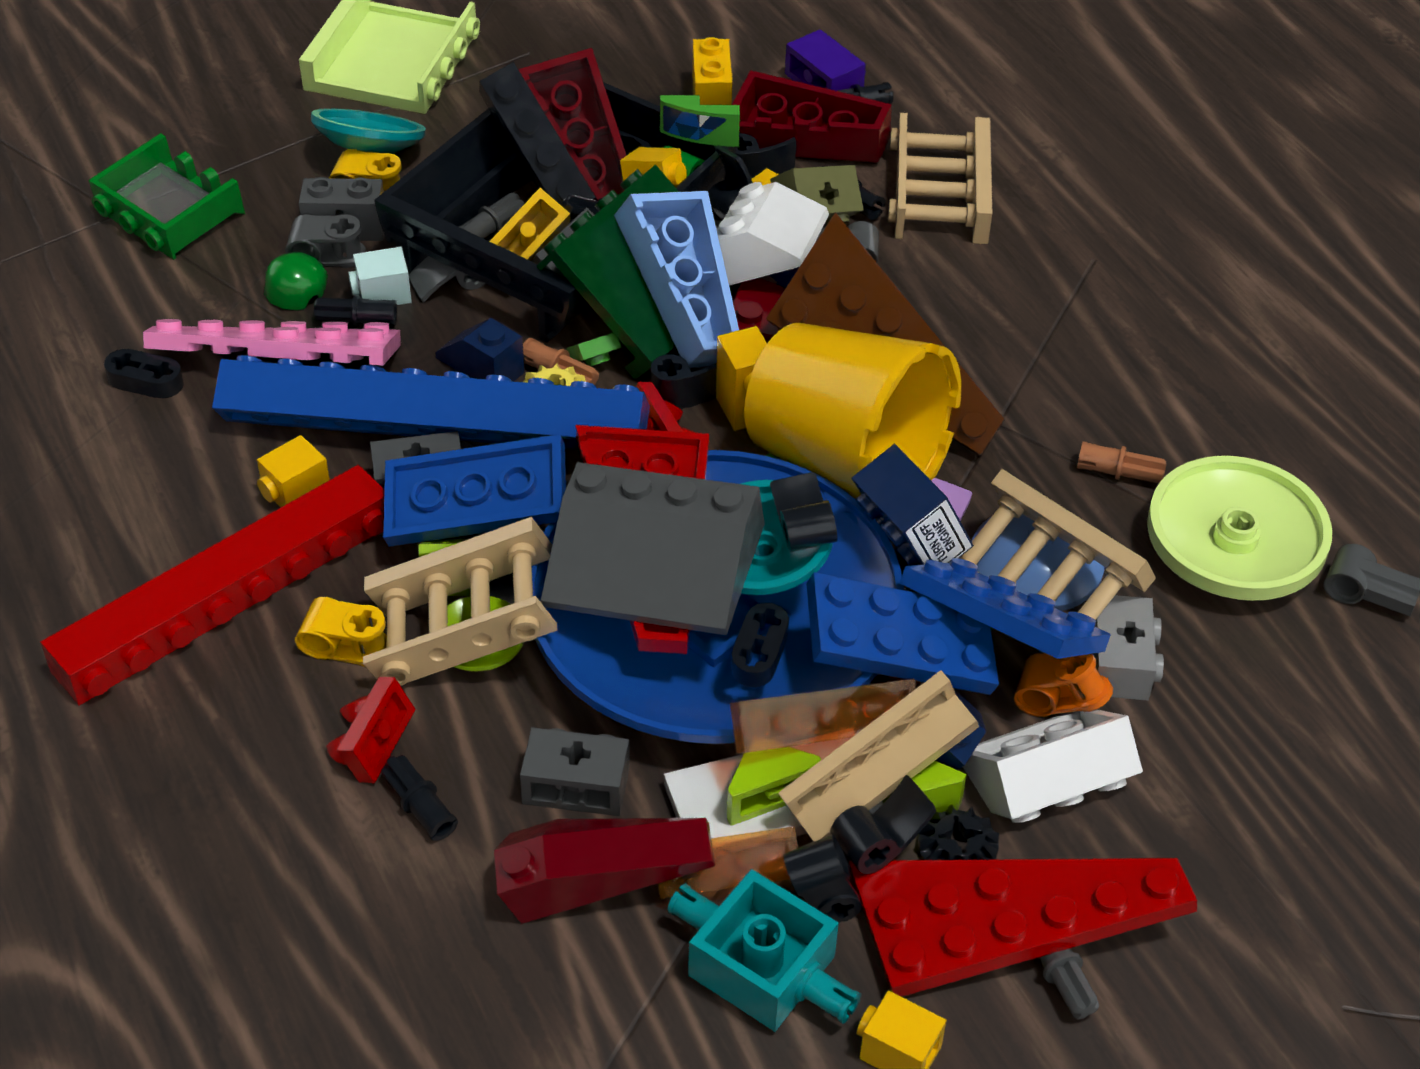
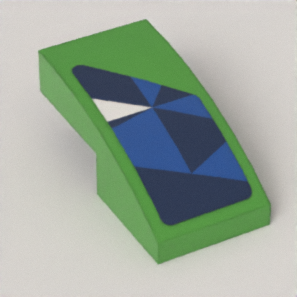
[660,95,740,147]

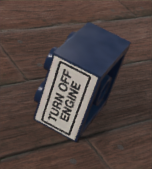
[852,444,974,566]

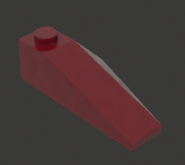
[494,818,716,924]

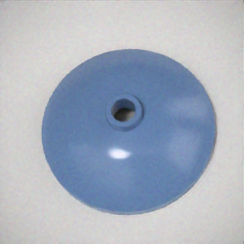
[972,514,1105,611]

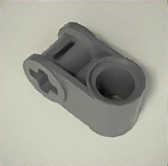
[285,214,366,268]

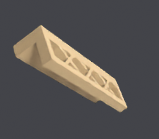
[778,670,979,841]

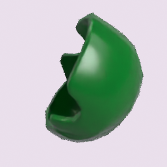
[264,252,328,310]

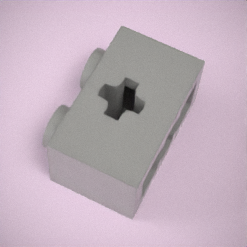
[1093,595,1164,700]

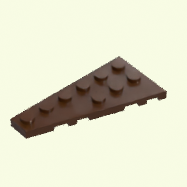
[766,212,1004,456]

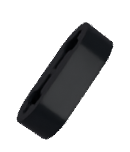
[104,349,184,399]
[731,603,789,688]

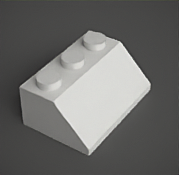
[717,182,829,285]
[963,710,1143,823]

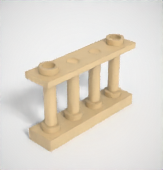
[888,113,992,244]
[959,469,1156,620]
[363,517,557,686]

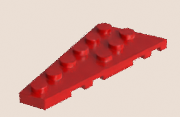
[575,425,710,654]
[849,858,1197,997]

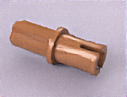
[523,338,599,385]
[1077,441,1166,483]

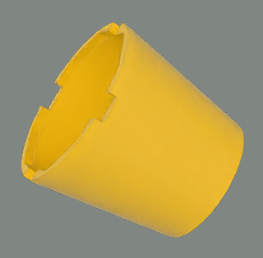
[744,323,961,498]

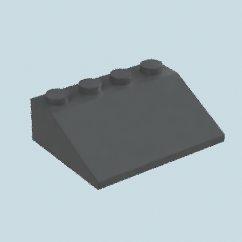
[541,462,765,635]

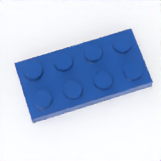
[383,434,566,547]
[900,558,1111,659]
[806,572,999,695]

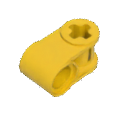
[329,149,402,191]
[295,597,387,667]

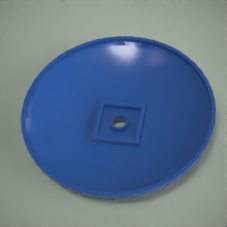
[532,450,904,744]

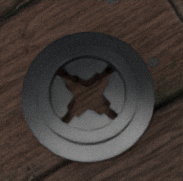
[918,804,999,860]

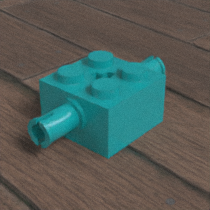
[667,869,861,1032]

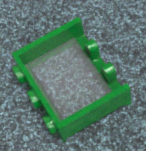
[89,133,245,260]

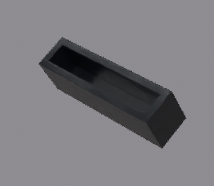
[479,61,596,206]

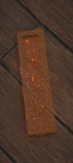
[730,679,916,754]

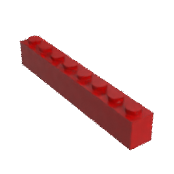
[40,464,385,706]

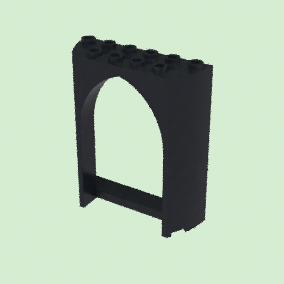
[374,59,737,343]

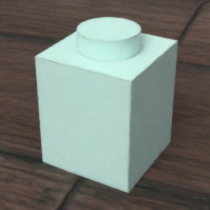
[348,247,412,305]

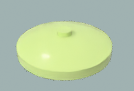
[1147,456,1332,601]

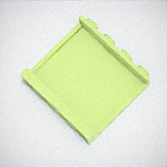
[299,0,480,114]

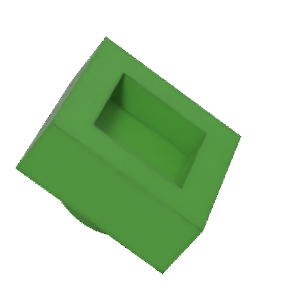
[567,332,621,366]

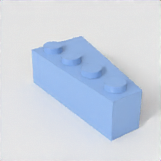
[614,191,739,368]

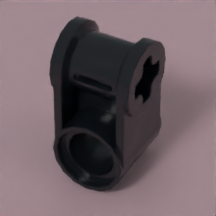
[784,834,862,922]

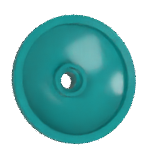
[311,108,426,153]
[741,480,833,595]

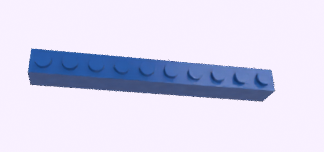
[212,355,650,450]

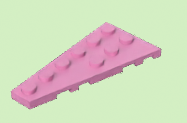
[143,319,401,366]

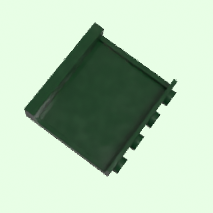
[536,164,741,380]

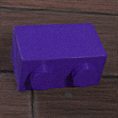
[785,29,866,91]

